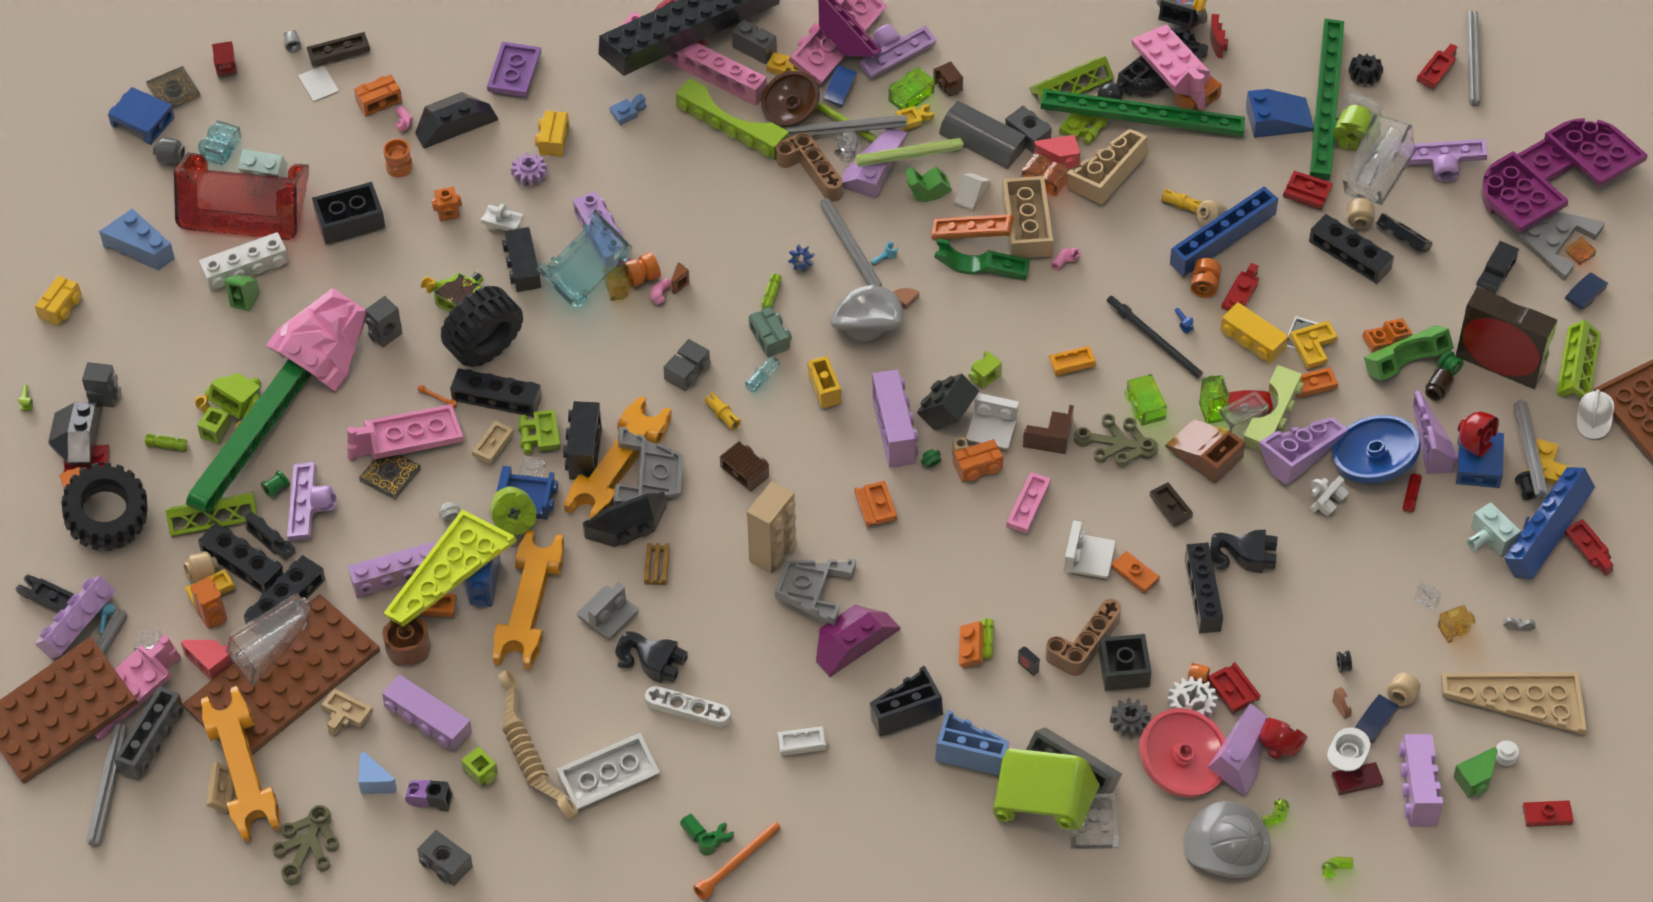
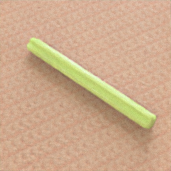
[854,138,964,167]

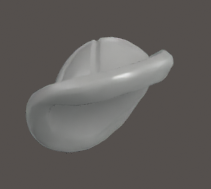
[830,285,903,342]
[1184,801,1270,879]

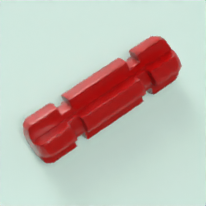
[1402,473,1422,513]

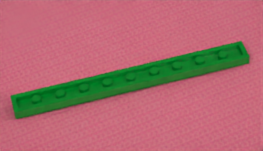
[1309,18,1344,180]
[1040,89,1245,137]

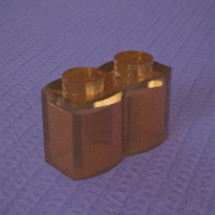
[1021,153,1069,196]

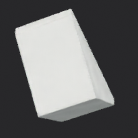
[954,173,991,211]

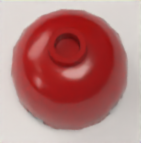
[1458,412,1499,457]
[1260,718,1308,760]

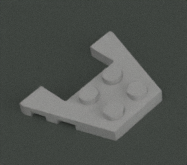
[1519,212,1605,281]
[613,426,683,505]
[775,559,856,625]

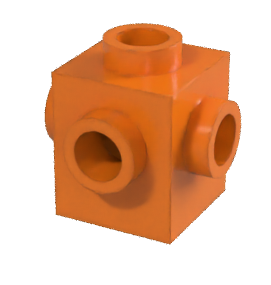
[431,186,462,222]

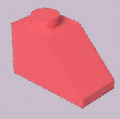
[1034,135,1080,170]
[181,640,233,680]

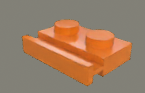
[854,481,897,528]

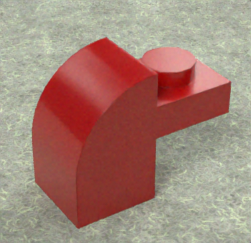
[212,41,237,76]

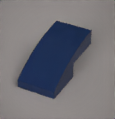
[1565,272,1608,310]
[1355,694,1399,743]

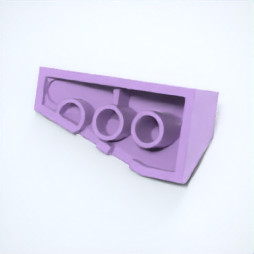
[1259,417,1348,485]
[1208,703,1268,796]

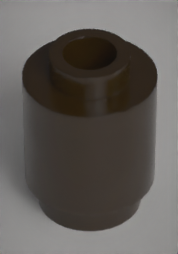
[1425,369,1454,401]

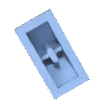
[358,751,397,794]

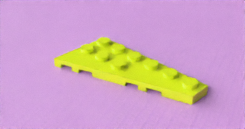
[384,509,517,627]

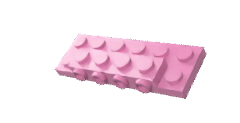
[788,0,887,86]

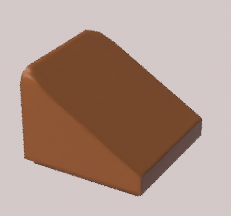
[671,262,690,294]

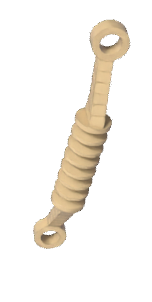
[498,669,579,820]

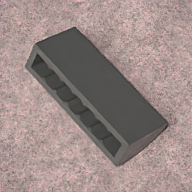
[939,100,1026,169]

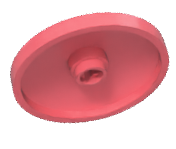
[1139,708,1225,798]

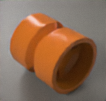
[383,139,413,177]
[623,252,661,288]
[1190,258,1222,298]

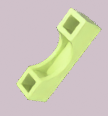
[1244,365,1304,452]

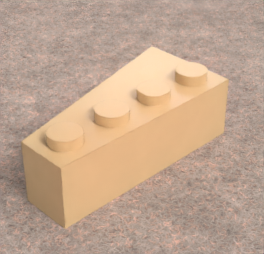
[1066,129,1149,205]

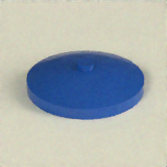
[1332,415,1421,484]

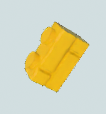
[535,110,570,156]
[35,275,82,326]
[807,356,841,409]

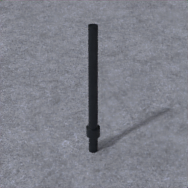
[1107,295,1203,379]

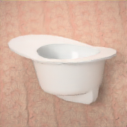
[1577,389,1614,439]
[1327,727,1371,771]

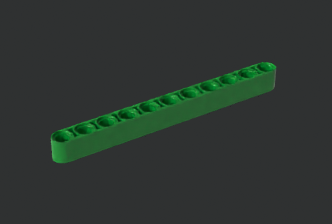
[186,359,312,514]

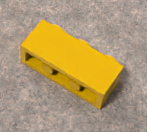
[1220,302,1288,364]

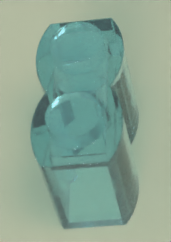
[198,120,241,165]

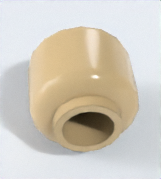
[1347,198,1374,230]
[1197,200,1227,226]
[183,551,218,582]
[1387,673,1421,706]

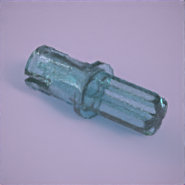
[745,356,779,393]

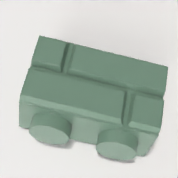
[748,307,792,358]

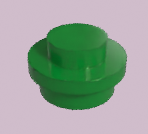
[921,449,942,468]

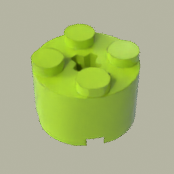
[1333,105,1381,153]
[489,487,536,536]

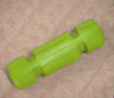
[761,273,782,309]
[145,433,188,451]
[982,618,994,660]

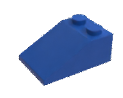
[1246,89,1314,138]

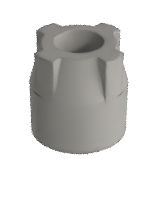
[283,30,301,52]

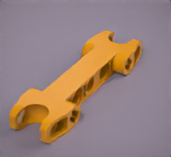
[564,396,672,519]
[493,530,564,670]
[201,686,281,843]

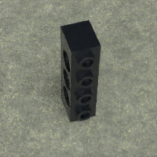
[1309,214,1394,284]
[450,368,542,417]
[198,523,284,593]
[1185,542,1223,634]
[244,555,325,639]

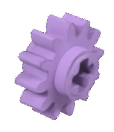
[511,152,548,186]

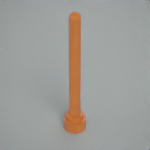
[693,822,781,901]

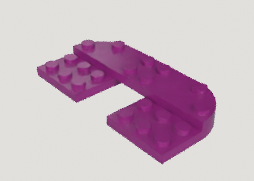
[1481,118,1648,234]

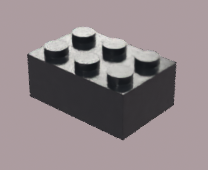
[312,182,386,244]
[563,401,602,480]

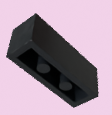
[502,227,541,292]

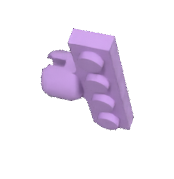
[859,24,937,80]
[1402,139,1487,182]
[287,462,336,542]

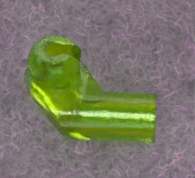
[1261,798,1289,827]
[1321,857,1353,878]

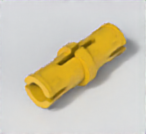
[1161,188,1203,213]
[704,392,741,431]

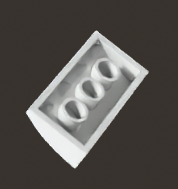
[556,732,660,810]

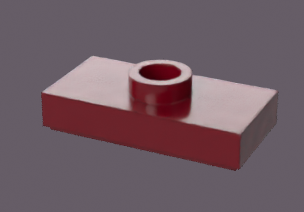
[1331,762,1384,795]

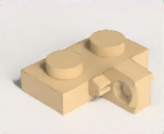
[321,689,373,736]

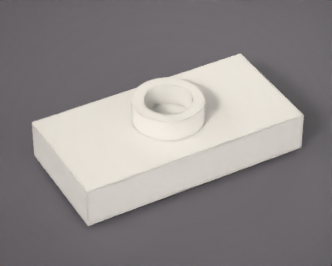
[777,726,826,756]

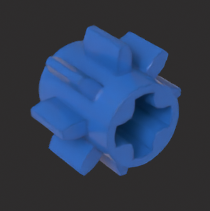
[788,244,815,272]

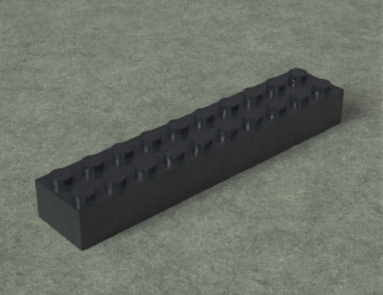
[598,0,780,76]

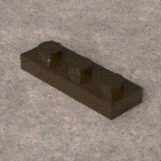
[306,32,370,66]

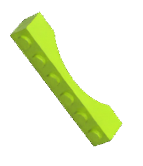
[675,78,789,160]

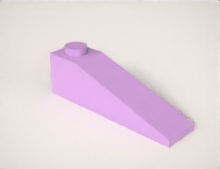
[842,128,908,198]
[1413,391,1458,474]

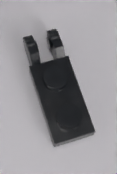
[15,574,74,613]

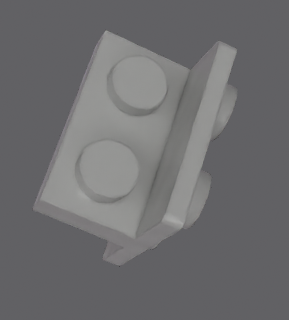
[577,582,639,639]

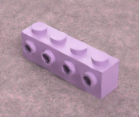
[573,191,632,271]
[348,541,435,598]
[35,575,116,659]
[382,674,472,751]

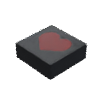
[1018,646,1040,676]

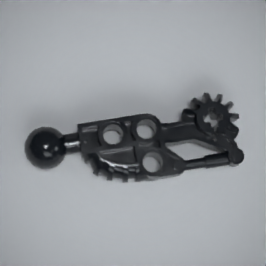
[1097,26,1208,100]

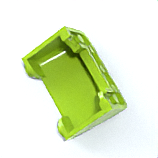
[993,749,1100,830]

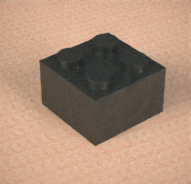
[917,373,979,430]
[1099,634,1152,691]

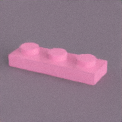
[1006,472,1051,534]

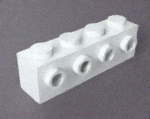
[199,232,289,291]

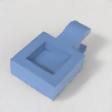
[609,94,647,125]

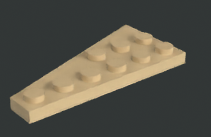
[1441,672,1587,735]

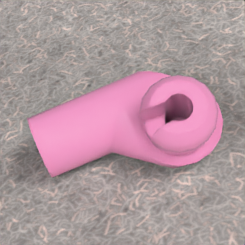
[395,106,413,132]
[1051,248,1081,270]
[650,278,672,305]

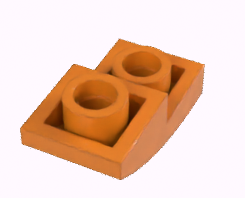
[1362,318,1413,352]

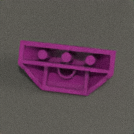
[818,0,882,57]
[816,605,901,677]

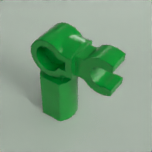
[680,813,734,855]

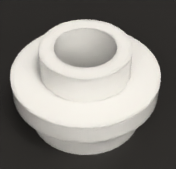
[438,502,460,520]

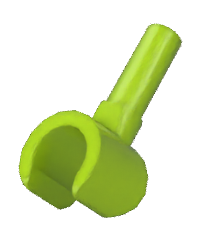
[18,385,33,411]

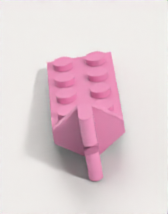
[1131,24,1210,109]
[347,404,463,461]
[94,635,181,741]

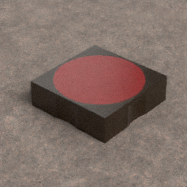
[1455,287,1558,390]

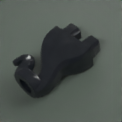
[1210,530,1278,573]
[615,631,688,683]

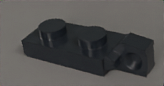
[1376,213,1433,251]
[245,511,296,560]

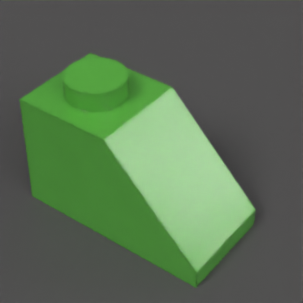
[225,275,260,312]
[1453,747,1498,798]

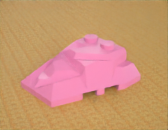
[266,288,366,392]

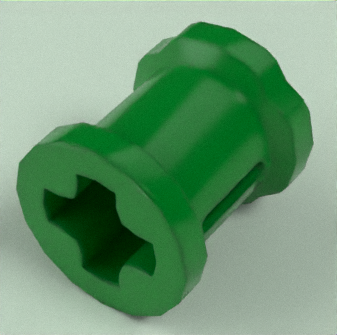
[261,470,290,499]

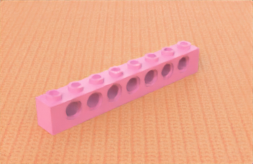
[622,12,767,106]

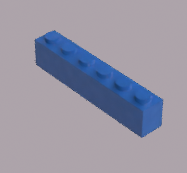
[1170,186,1278,277]
[1504,467,1595,579]

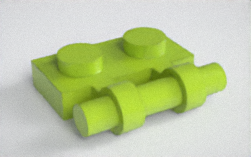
[1059,113,1109,145]
[518,409,561,455]

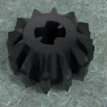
[1348,53,1384,87]

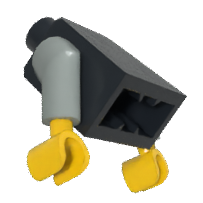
[1155,0,1208,29]

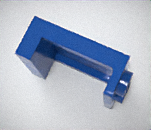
[108,87,175,145]
[1456,432,1504,488]
[496,466,559,520]

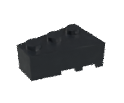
[870,665,943,736]

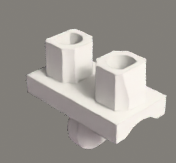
[481,204,524,231]
[1309,475,1349,516]

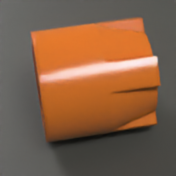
[1188,663,1210,684]

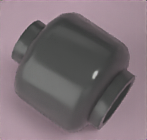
[153,137,185,166]

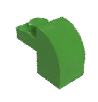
[905,166,952,202]

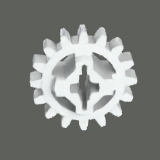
[1167,676,1218,719]

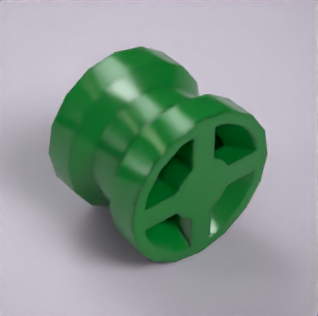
[1437,350,1464,376]

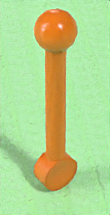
[418,385,457,409]

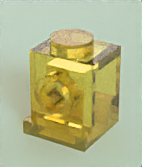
[604,265,630,301]
[1437,605,1475,643]

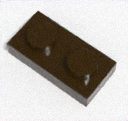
[1150,482,1193,527]

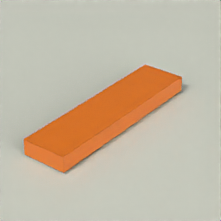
[931,214,1014,240]

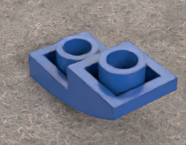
[823,65,857,107]

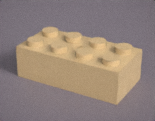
[1002,176,1054,258]
[747,481,797,574]

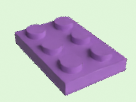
[487,42,542,98]

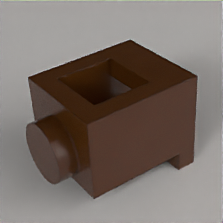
[933,61,963,96]

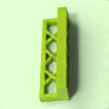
[1029,56,1114,103]
[1556,320,1601,399]
[165,492,257,536]

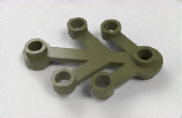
[1074,414,1158,467]
[272,805,340,885]

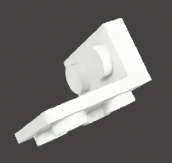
[966,393,1019,451]
[1064,520,1115,579]

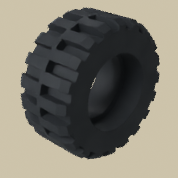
[441,286,523,367]
[61,462,148,551]

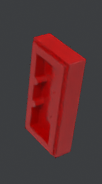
[1522,800,1573,827]

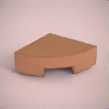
[893,288,919,309]
[1332,687,1352,719]

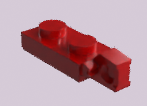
[1416,43,1458,90]
[1221,263,1259,311]
[1564,519,1614,576]

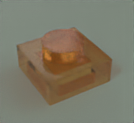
[1565,237,1597,265]

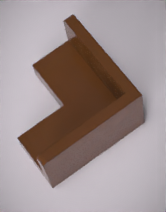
[1023,405,1074,454]

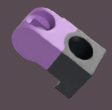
[405,780,453,811]

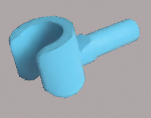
[870,242,898,265]
[98,603,115,634]

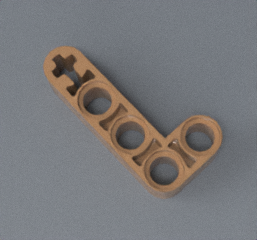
[776,133,843,202]
[1046,599,1121,676]

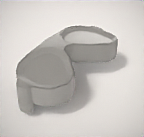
[1503,617,1536,631]

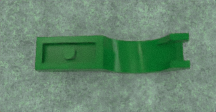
[934,238,1030,281]

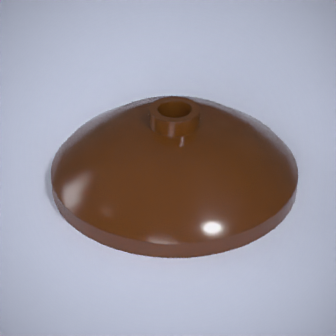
[761,71,820,127]

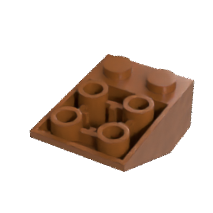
[1165,419,1245,483]

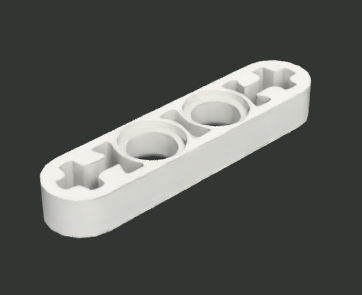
[645,686,730,728]

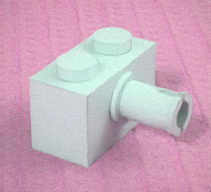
[238,149,288,197]
[1467,502,1521,557]

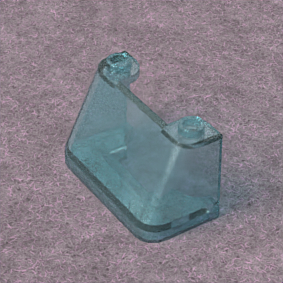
[536,210,632,306]

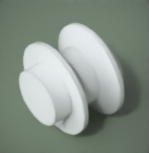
[1496,741,1519,766]

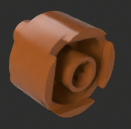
[382,617,430,666]

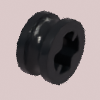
[1336,650,1352,672]

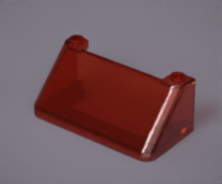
[174,153,309,240]

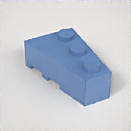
[99,209,175,270]
[935,709,1009,776]

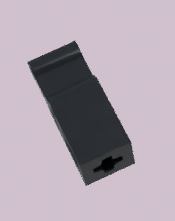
[1476,241,1519,294]

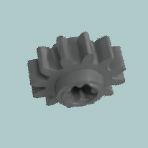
[1110,698,1151,738]

